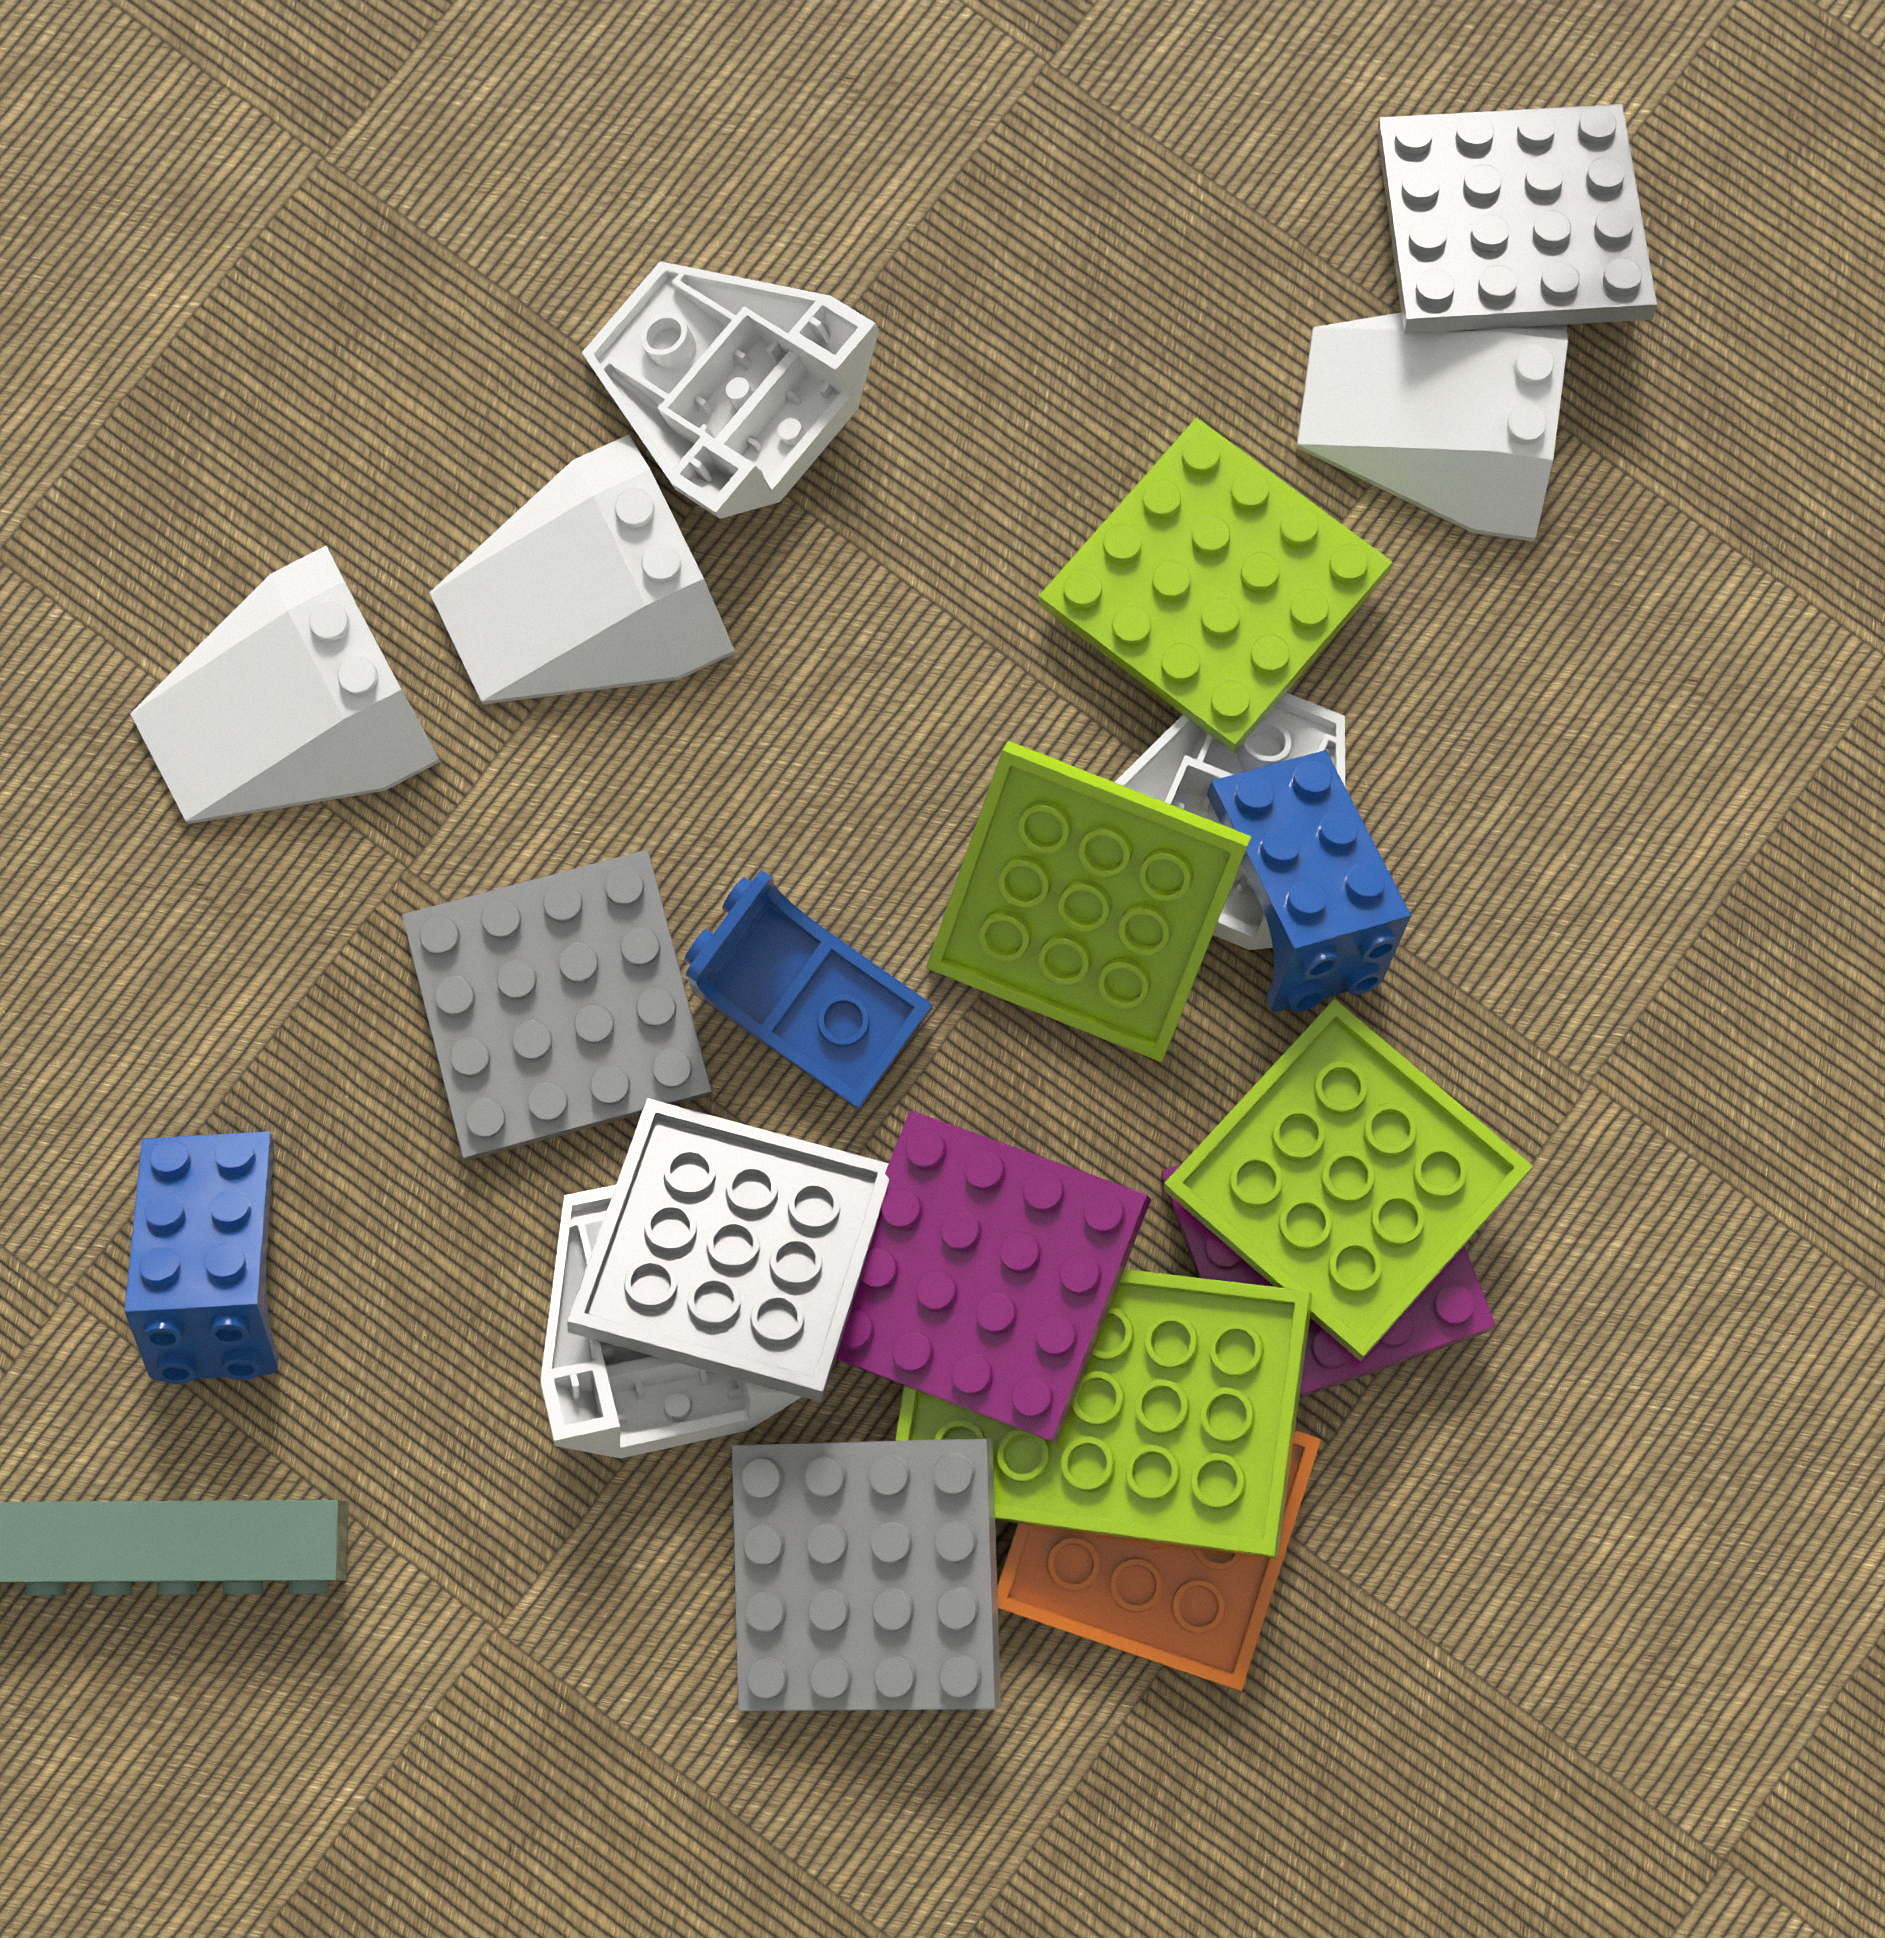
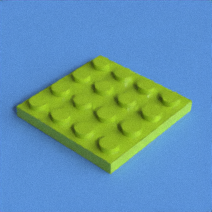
[1039,417,1393,753]
[926,741,1252,1062]
[1163,999,1533,1361]

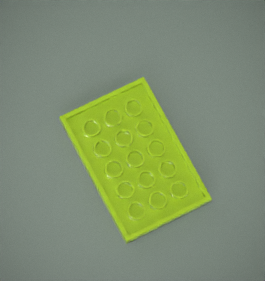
[895,1269,1313,1559]

